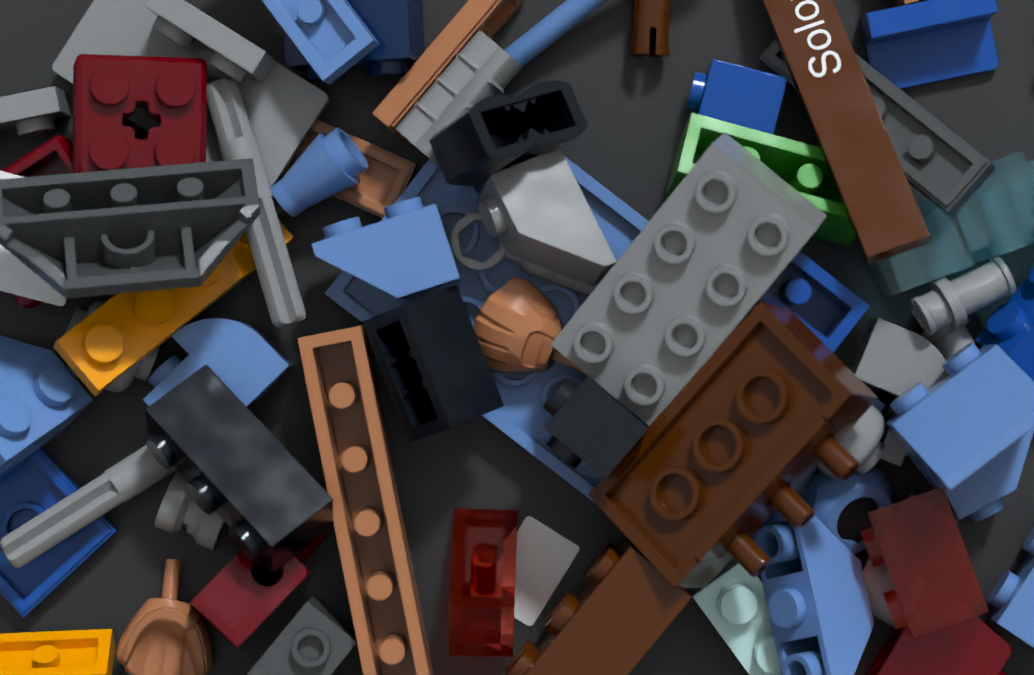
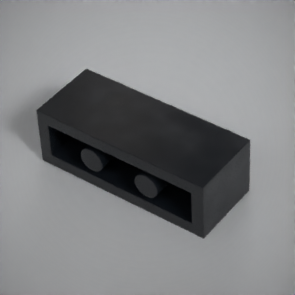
[145,364,333,573]

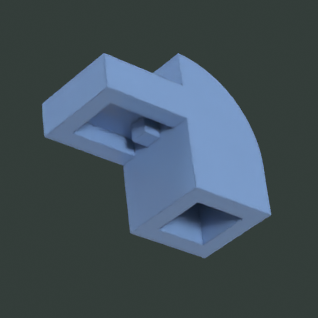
[143,318,295,409]

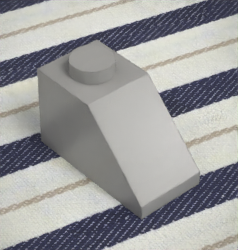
[478,148,617,286]

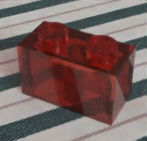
[860,488,989,638]

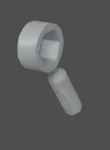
[450,212,597,296]

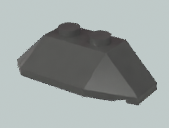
[0,158,260,298]

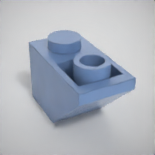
[311,197,461,299]

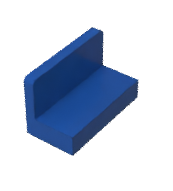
[859,0,999,90]

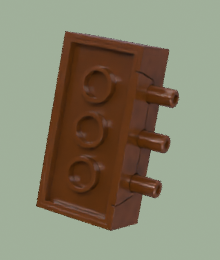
[589,302,878,588]

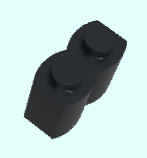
[429,81,588,186]

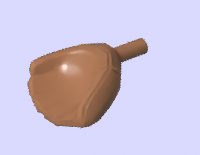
[473,277,588,376]
[116,559,213,675]

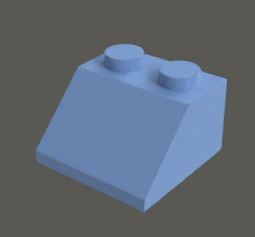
[0,335,93,476]
[885,342,1034,491]

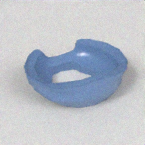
[803,466,894,555]

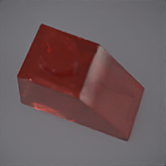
[449,508,518,657]

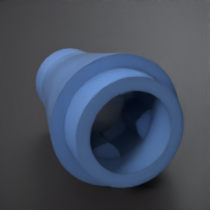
[271,127,369,217]

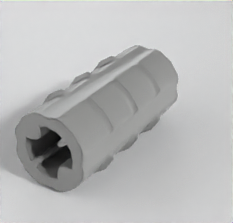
[395,30,522,165]

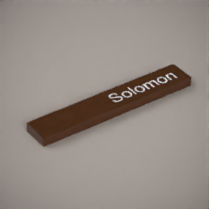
[760,0,930,265]

